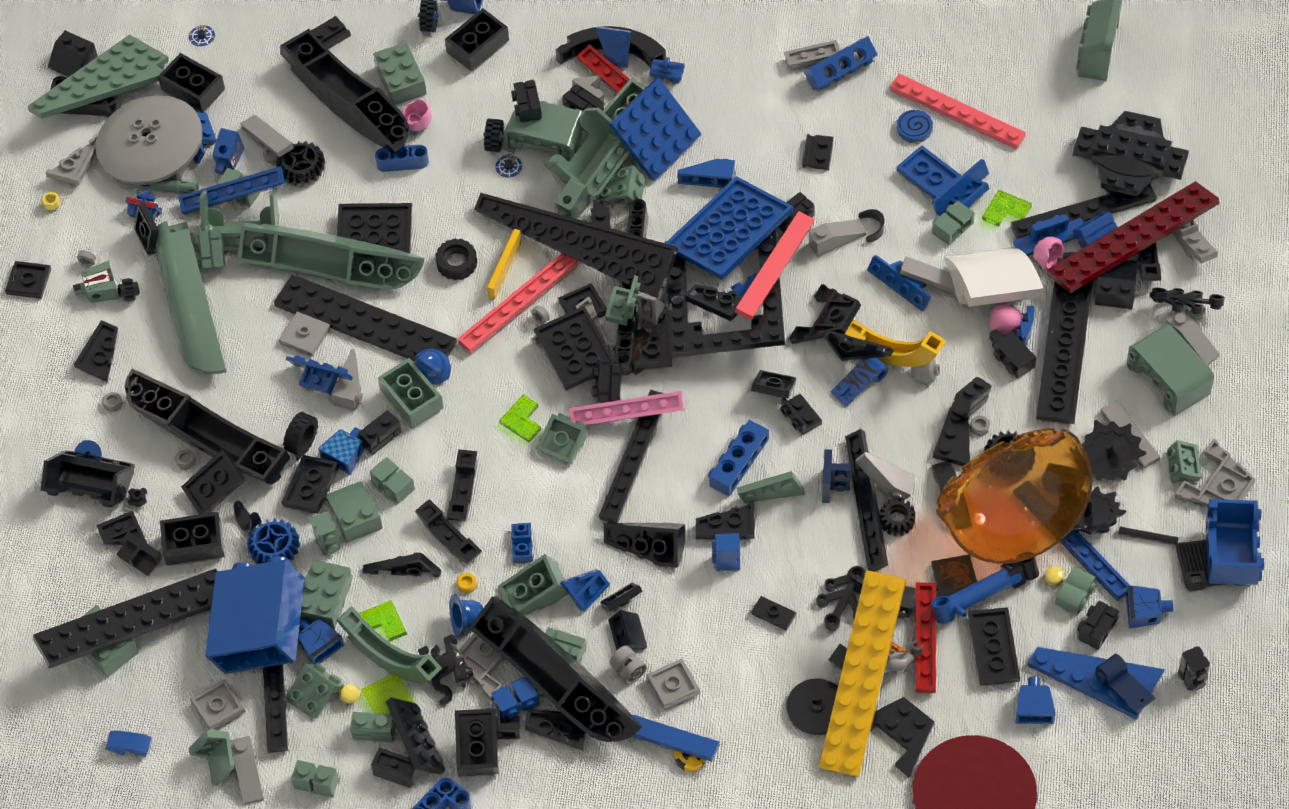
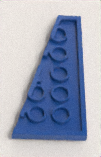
[1028,647,1165,720]

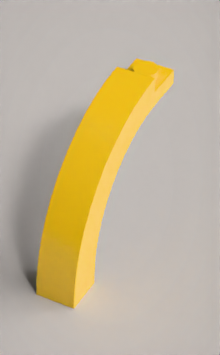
[844,319,946,367]

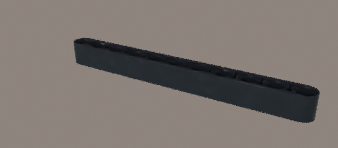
[615,199,648,375]

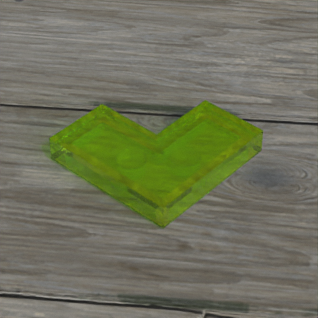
[982,190,1032,227]
[499,394,541,443]
[359,600,407,642]

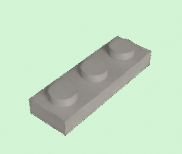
[784,40,840,70]

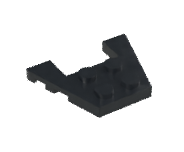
[789,284,861,344]
[870,697,935,777]

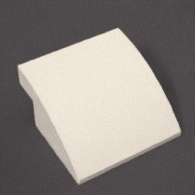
[944,248,1043,307]

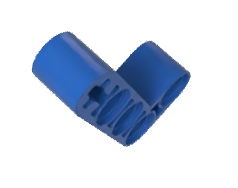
[412,777,472,809]

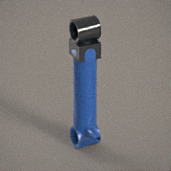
[931,553,1039,624]

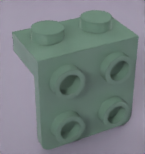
[598,165,645,204]
[605,275,641,326]
[286,663,344,718]
[189,729,235,785]

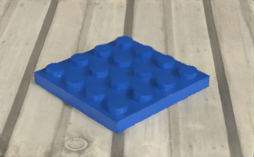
[608,78,701,181]

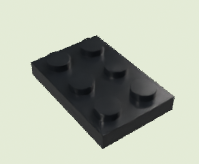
[181,450,246,515]
[281,455,340,514]

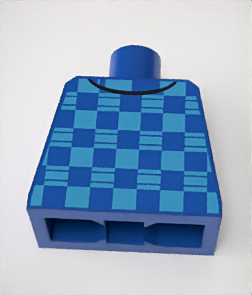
[318,427,364,475]

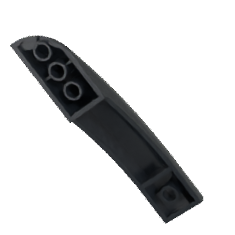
[469,596,642,742]

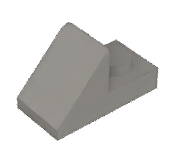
[572,76,605,105]

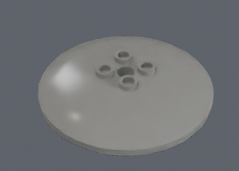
[96,95,203,185]

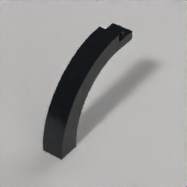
[556,26,666,68]

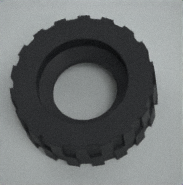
[435,238,477,280]
[283,412,318,457]

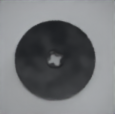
[787,678,838,735]

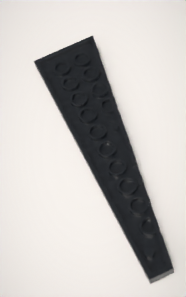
[474,193,679,300]

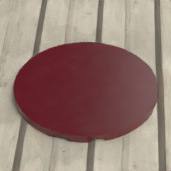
[913,735,1037,809]

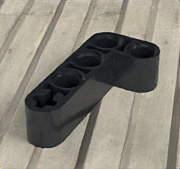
[50,75,120,116]

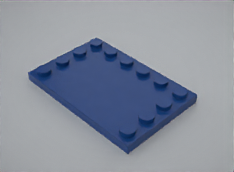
[666,176,794,280]

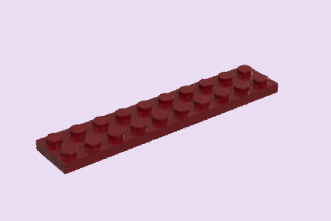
[1047,181,1220,294]

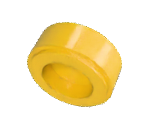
[457,573,477,594]

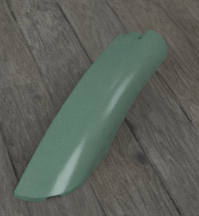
[237,223,425,290]

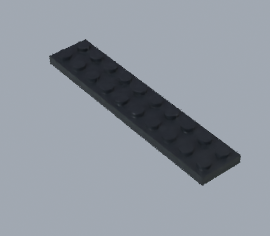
[1036,258,1093,424]
[274,274,457,361]
[33,568,218,669]

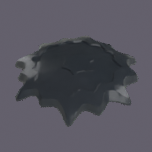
[1074,420,1146,481]
[1052,486,1126,535]

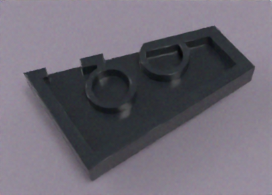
[933,407,970,468]
[525,709,586,751]

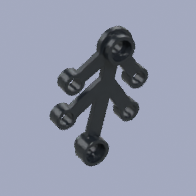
[1149,287,1225,314]
[816,566,866,631]

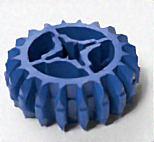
[247,518,300,564]

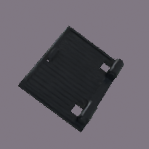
[1175,540,1241,591]

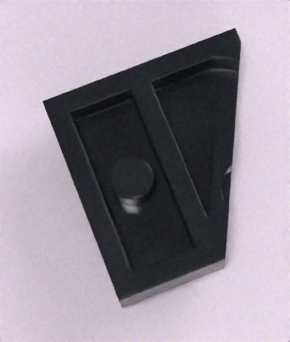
[96,510,147,545]

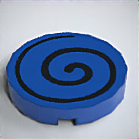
[897,110,933,142]

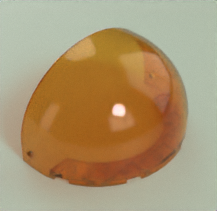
[936,428,1093,564]

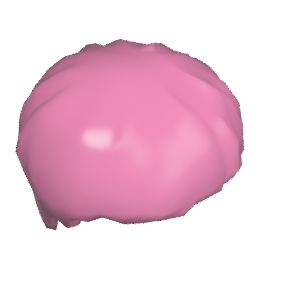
[401,99,432,131]
[1033,236,1064,269]
[989,303,1022,336]

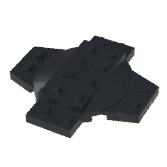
[1072,111,1189,196]

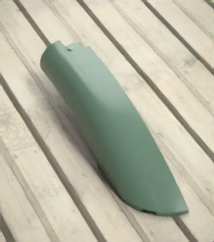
[155,221,226,374]

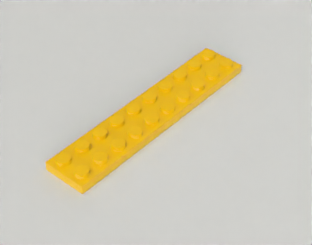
[819,570,906,777]

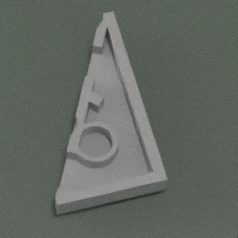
[46,137,97,185]

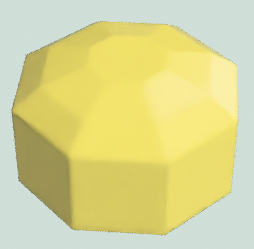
[41,192,61,211]
[1045,566,1064,587]
[339,684,360,704]

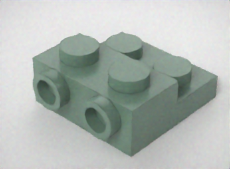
[536,413,589,465]

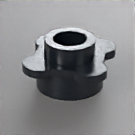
[128,488,147,507]

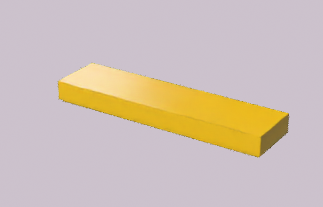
[487,229,522,299]

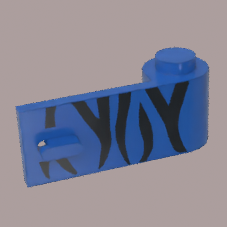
[831,358,889,407]

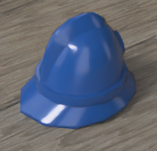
[414,349,451,385]
[449,593,483,637]

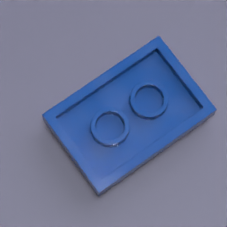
[896,145,962,199]

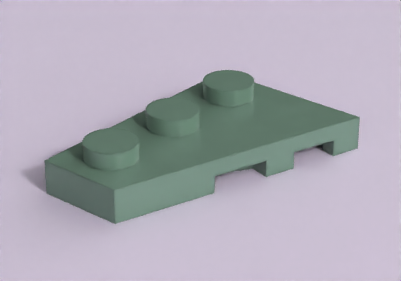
[737,471,805,503]

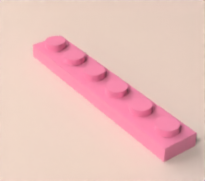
[569,391,685,426]

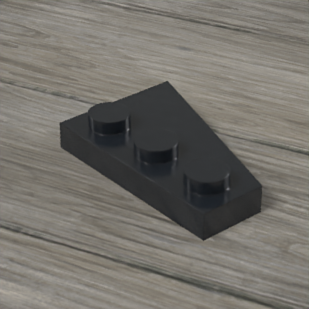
[684,284,743,322]
[74,320,118,382]
[696,501,755,539]

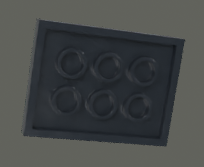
[337,203,413,254]
[533,306,616,391]

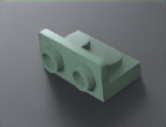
[1166,440,1202,483]

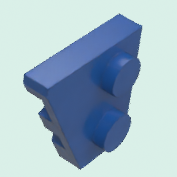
[596,26,631,67]
[560,569,610,612]

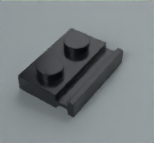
[311,16,351,49]
[802,134,834,170]

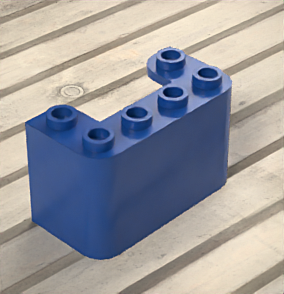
[1206,499,1264,585]

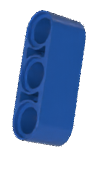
[375,145,429,172]

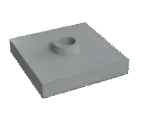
[279,312,331,356]
[646,659,700,710]
[190,679,245,729]

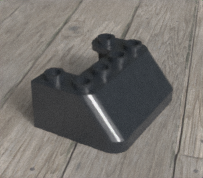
[40,451,135,507]

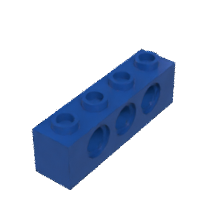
[803,36,878,90]
[708,420,769,497]

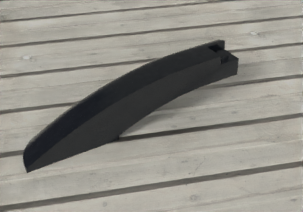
[280,29,409,154]
[125,369,290,485]

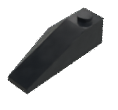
[603,523,686,568]

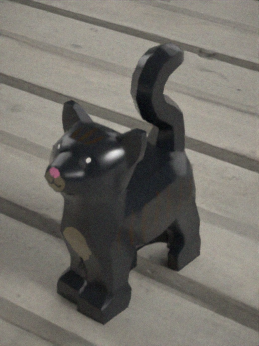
[418,634,474,705]

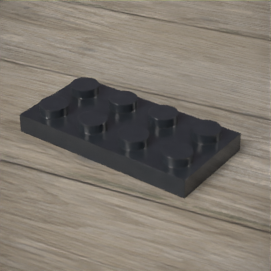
[968,607,1020,686]
[386,697,445,775]

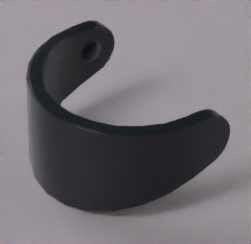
[858,209,885,242]
[233,501,261,533]

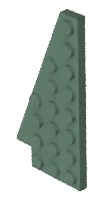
[28,34,169,119]

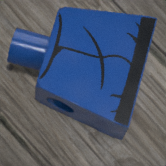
[1126,585,1173,628]
[298,619,344,664]

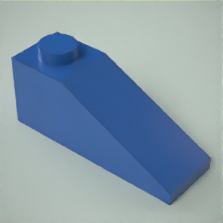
[677,159,735,188]

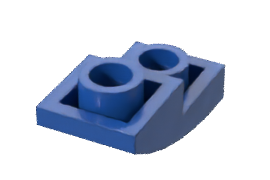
[1016,305,1034,345]
[511,523,533,563]
[105,731,152,757]

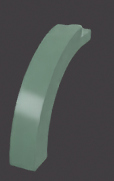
[336,606,442,683]

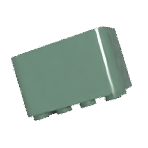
[503,101,588,161]
[1126,324,1214,416]

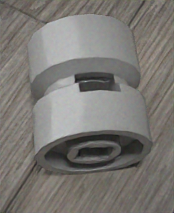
[609,645,647,684]

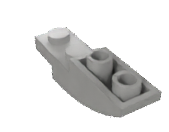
[1173,220,1218,263]

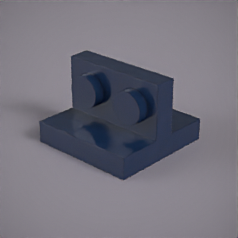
[822,449,851,503]

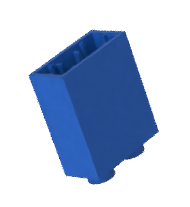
[205,556,305,674]

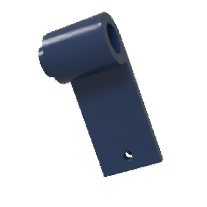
[1095,653,1155,713]

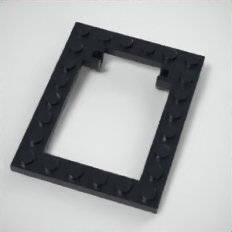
[665,229,785,358]

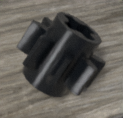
[117,278,140,301]

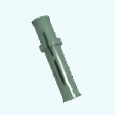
[143,179,199,194]

